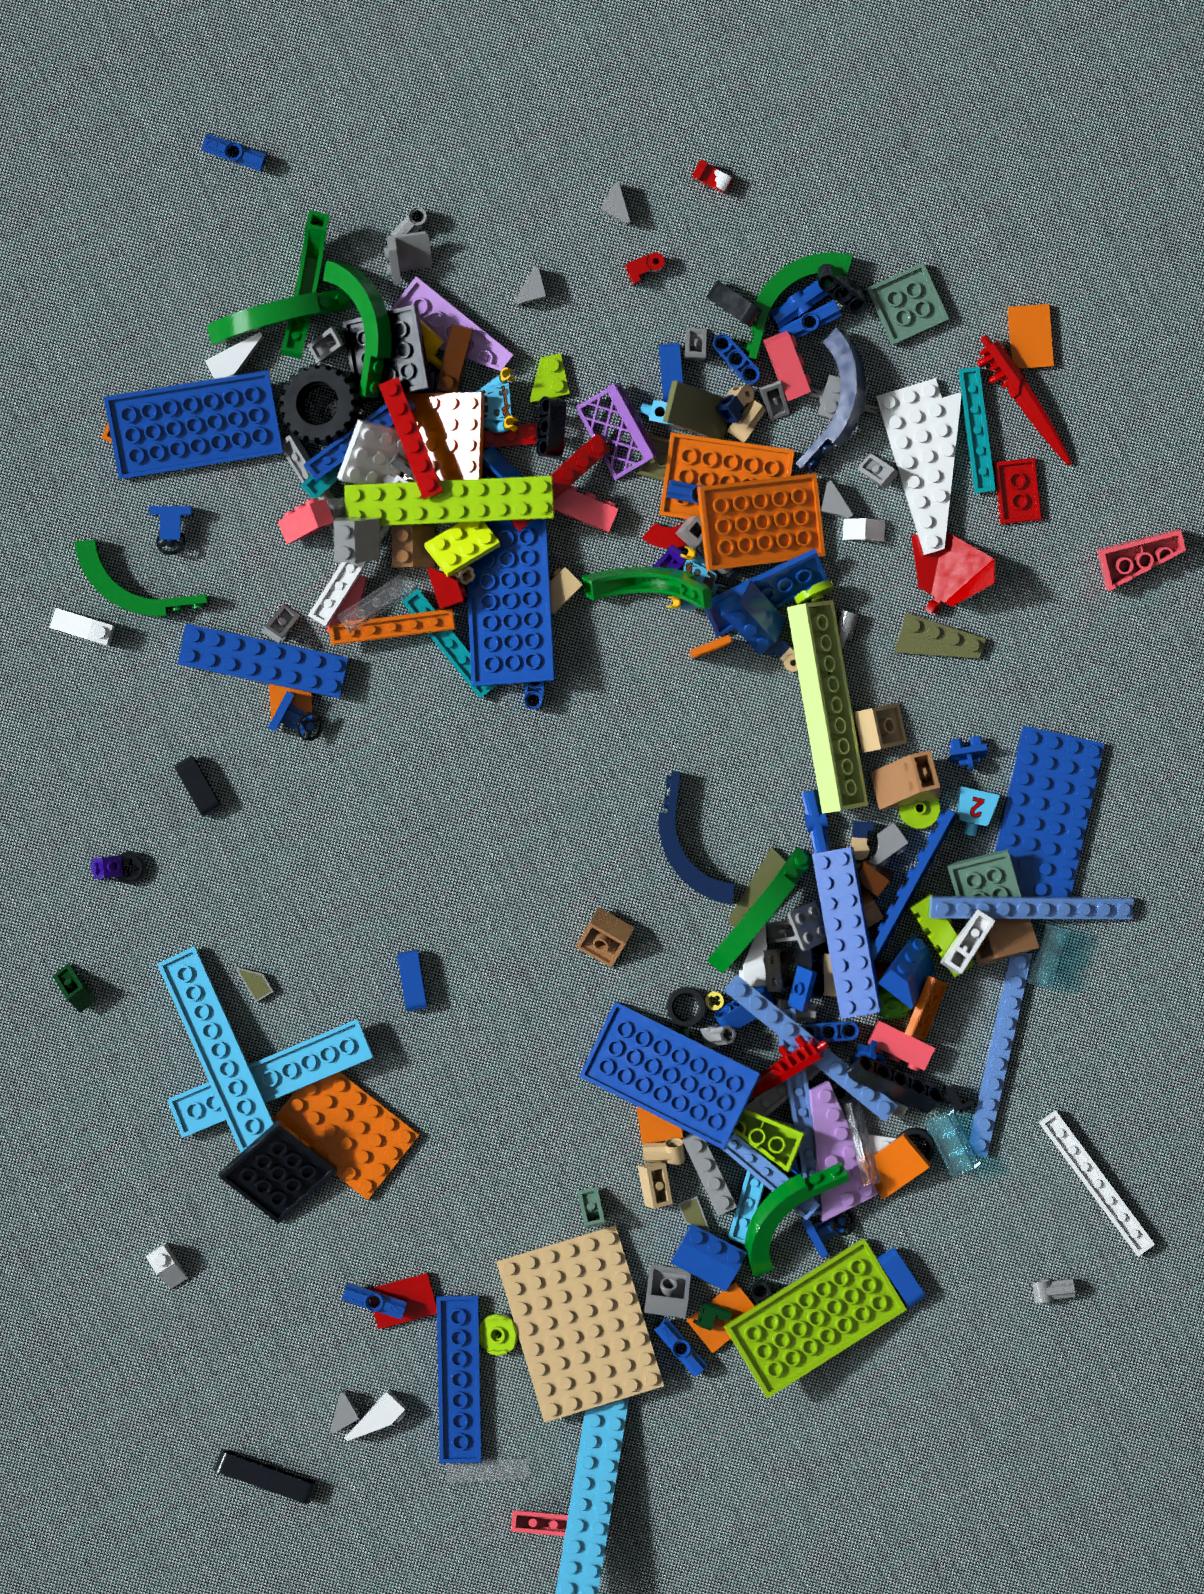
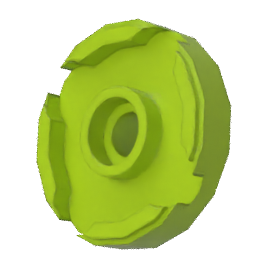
[794,580,834,605]
[899,798,940,829]
[479,1313,519,1356]

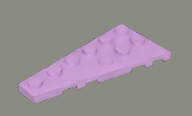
[390,276,514,371]
[809,1081,878,1222]

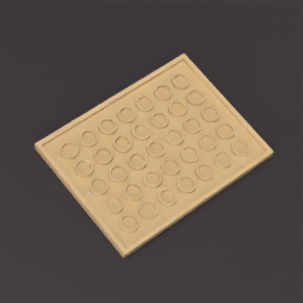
[496,1225,664,1423]

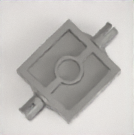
[808,375,878,427]

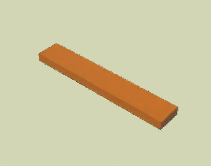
[328,609,456,645]

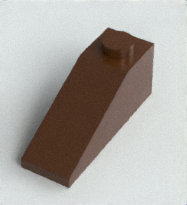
[436,324,473,393]

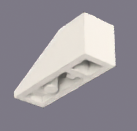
[205,332,264,378]
[50,608,116,646]
[940,909,995,974]
[739,925,769,986]
[344,1390,406,1441]

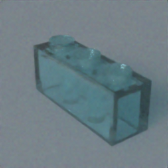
[1027,923,1069,990]
[925,1107,980,1178]

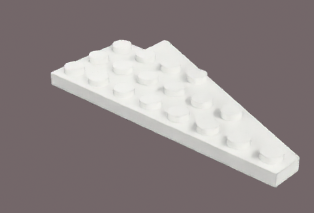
[876,378,961,556]

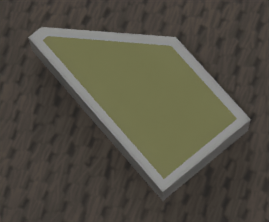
[236,967,274,1002]
[678,1196,710,1233]

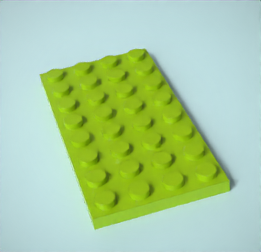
[724,1238,907,1398]

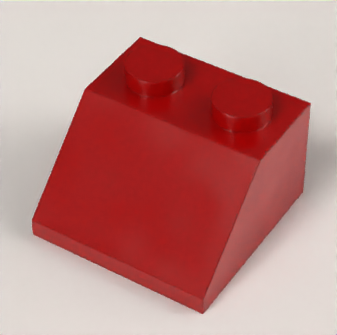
[427,568,467,610]

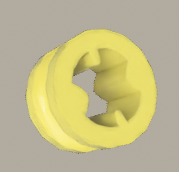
[705,991,724,1010]

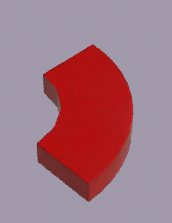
[641,521,687,549]

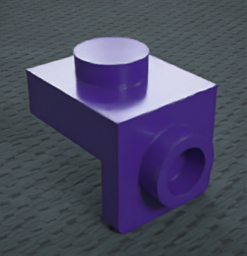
[653,545,687,570]
[91,855,123,879]

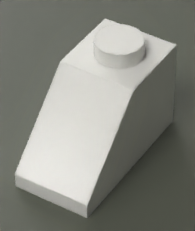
[146,1243,188,1289]

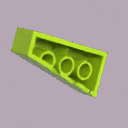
[908,893,976,978]
[734,1108,806,1172]

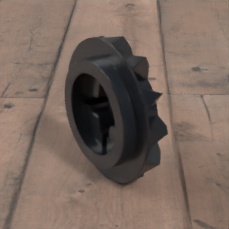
[117,851,147,885]

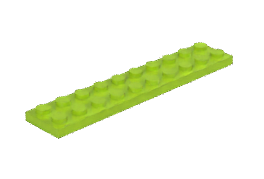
[344,476,554,526]

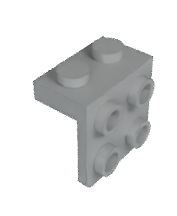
[384,231,433,285]
[788,901,827,951]

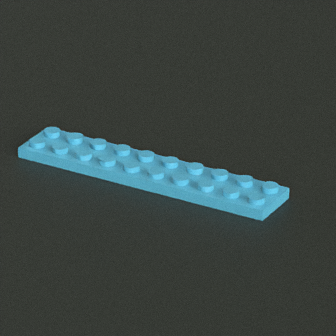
[157,946,274,1152]
[167,1019,374,1138]
[555,1397,629,1594]

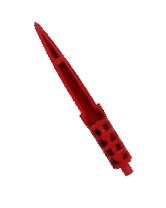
[977,334,1071,466]
[750,1034,829,1099]

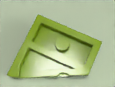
[530,353,570,403]

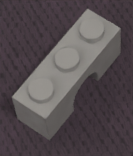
[675,516,732,574]

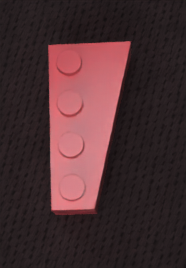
[1096,529,1186,591]

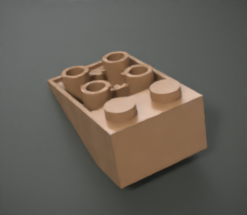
[870,750,940,811]
[975,919,1039,967]

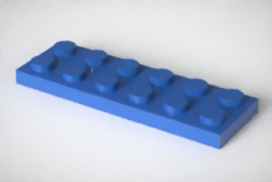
[705,548,829,637]

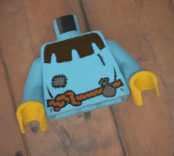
[476,367,518,434]
[667,546,726,611]

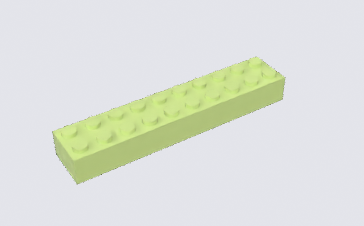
[787,600,868,814]

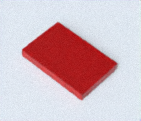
[994,458,1042,525]
[368,1272,437,1329]

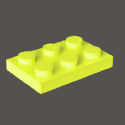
[424,522,500,577]

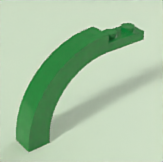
[281,210,330,359]
[745,252,853,362]
[323,260,392,398]
[206,289,352,345]
[74,539,209,617]
[582,567,712,610]
[707,847,813,974]
[745,1162,850,1278]

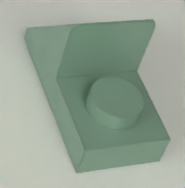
[577,1187,605,1228]

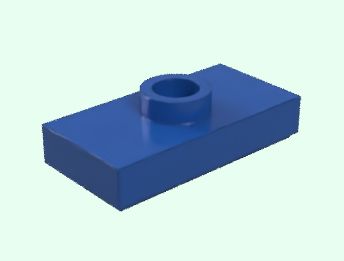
[787,965,817,1012]

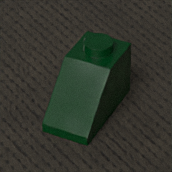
[53,963,97,1013]

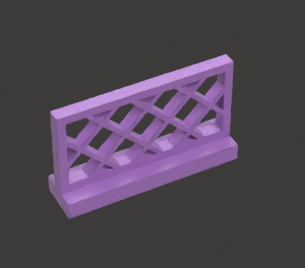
[575,382,660,480]

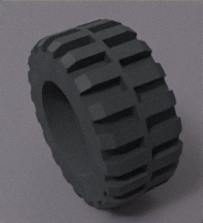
[280,364,363,446]

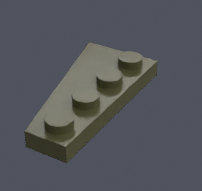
[893,613,986,659]
[727,847,786,927]

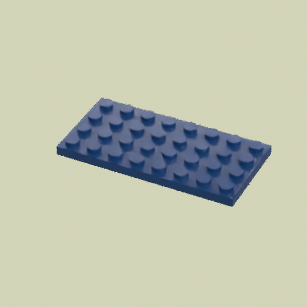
[104,370,284,479]
[467,519,555,687]
[995,726,1105,897]
[579,1002,762,1150]

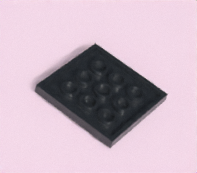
[342,305,432,403]
[219,1120,337,1224]

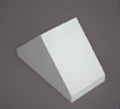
[843,518,885,542]

